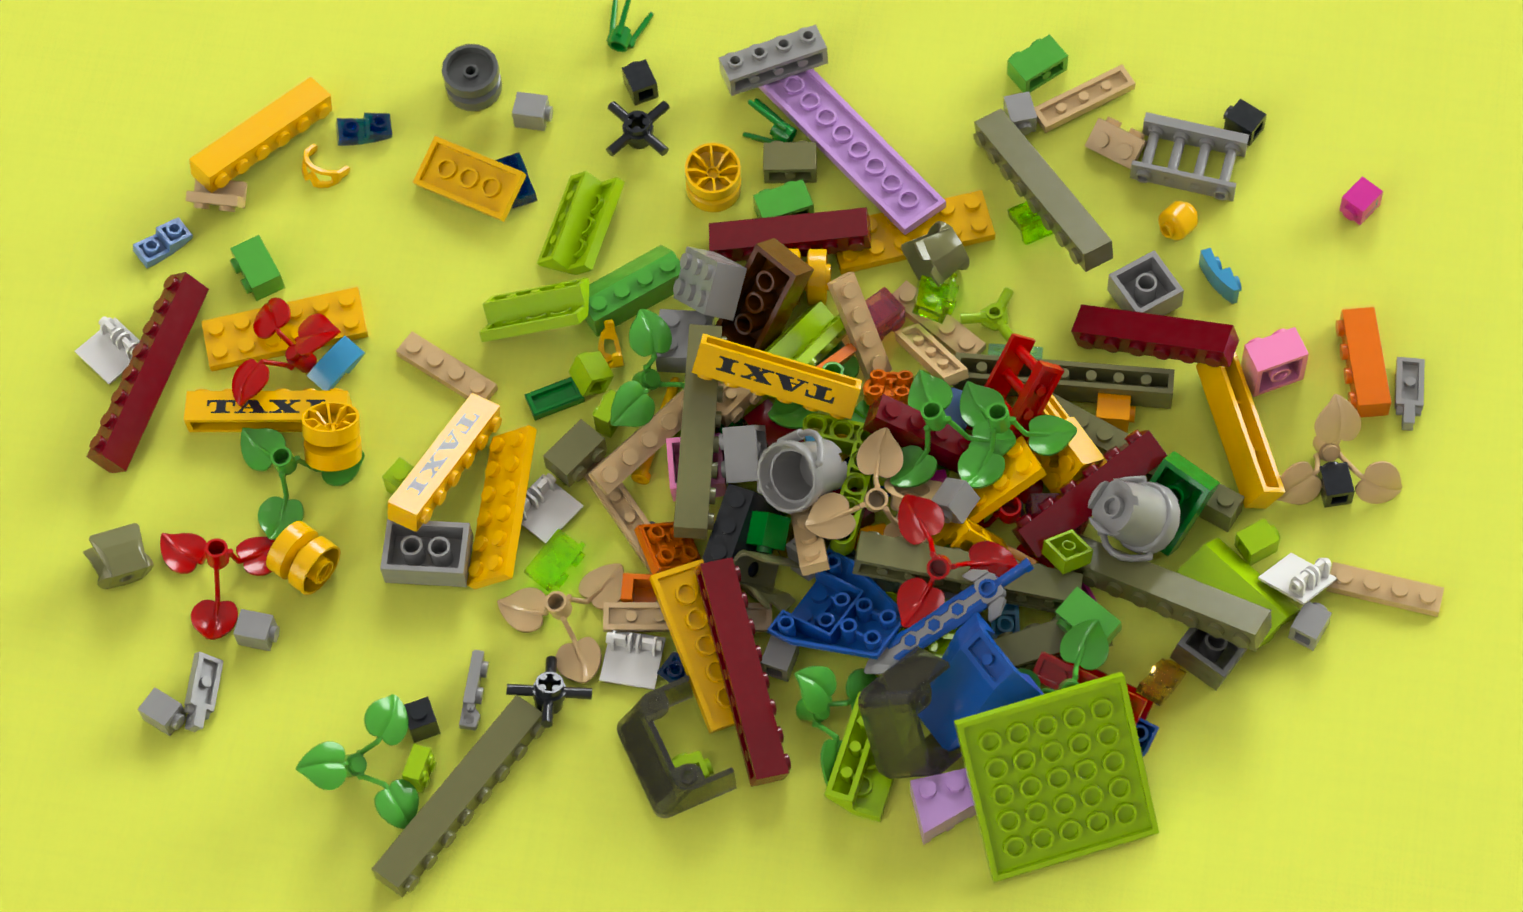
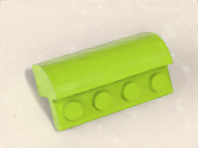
[764,301,847,399]

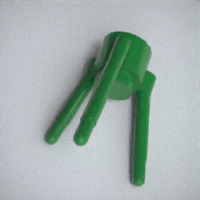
[606,0,654,52]
[743,98,797,143]

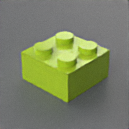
[593,389,618,438]
[1042,529,1093,574]
[402,743,436,793]

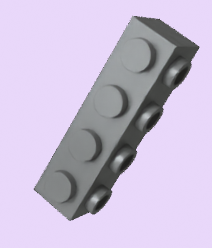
[719,25,828,96]

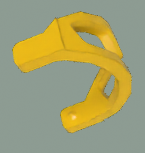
[302,143,350,188]
[598,319,625,369]

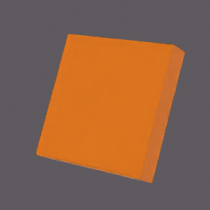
[634,522,701,575]

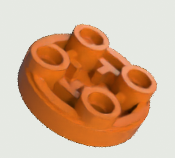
[863,369,914,406]

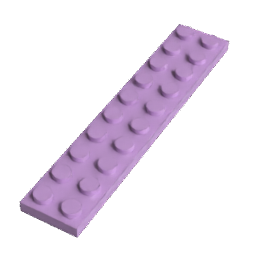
[758,69,946,235]

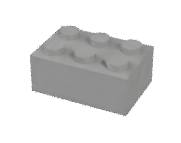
[673,246,747,321]
[380,519,474,587]

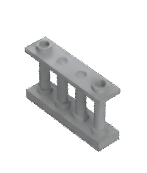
[1130,112,1249,201]

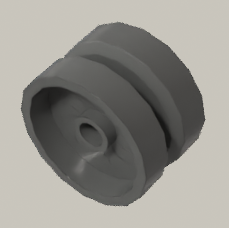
[442,44,502,111]

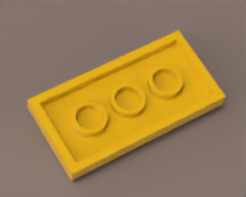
[413,136,527,222]

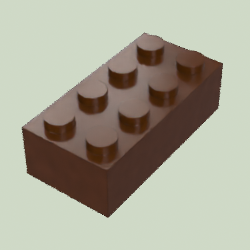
[715,238,814,351]

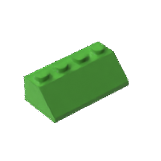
[585,245,681,337]

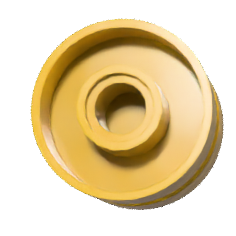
[685,143,741,212]
[789,249,831,305]
[301,402,362,472]
[266,521,341,595]

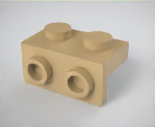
[1085,116,1147,169]
[186,179,247,212]
[716,383,763,427]

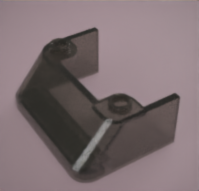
[858,646,962,779]
[617,675,736,818]

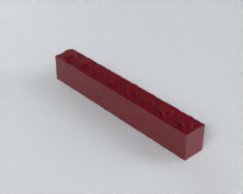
[86,272,209,473]
[695,557,791,787]

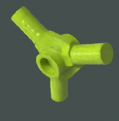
[960,288,1014,342]

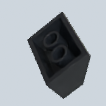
[702,483,783,577]

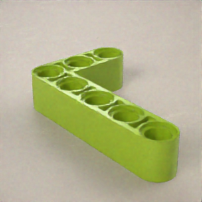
[803,413,874,556]

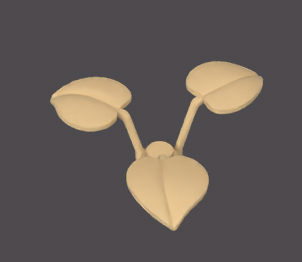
[1277,394,1402,505]
[805,428,932,543]
[497,563,624,684]

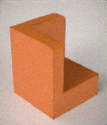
[621,573,657,602]

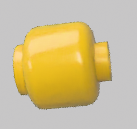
[1158,201,1198,240]

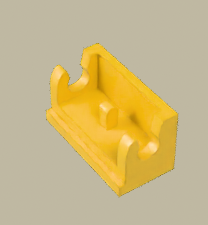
[943,518,1009,552]

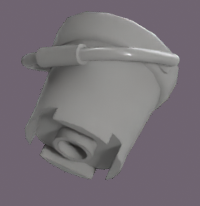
[757,429,847,514]
[1088,476,1180,562]

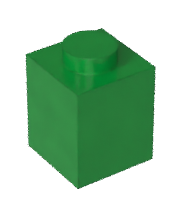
[746,511,791,554]

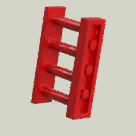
[966,333,1064,441]
[1033,651,1156,725]

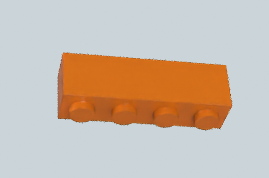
[1336,307,1391,418]

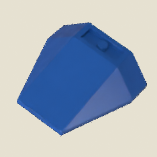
[767,549,902,660]
[914,612,1044,753]

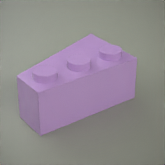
[910,769,976,845]

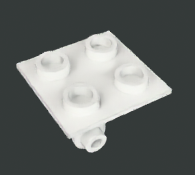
[75,316,140,385]
[521,473,584,545]
[1258,553,1337,605]
[599,630,666,690]

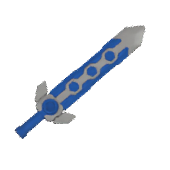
[864,558,1034,674]

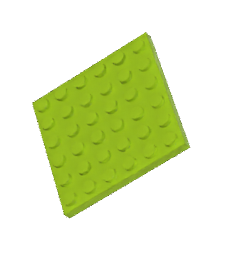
[954,672,1159,882]

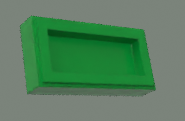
[524,377,585,421]

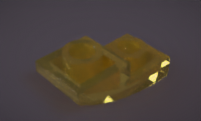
[1135,658,1187,706]

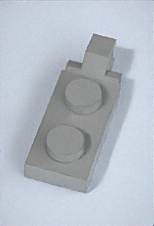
[1394,357,1425,431]
[459,650,489,731]
[184,651,224,732]

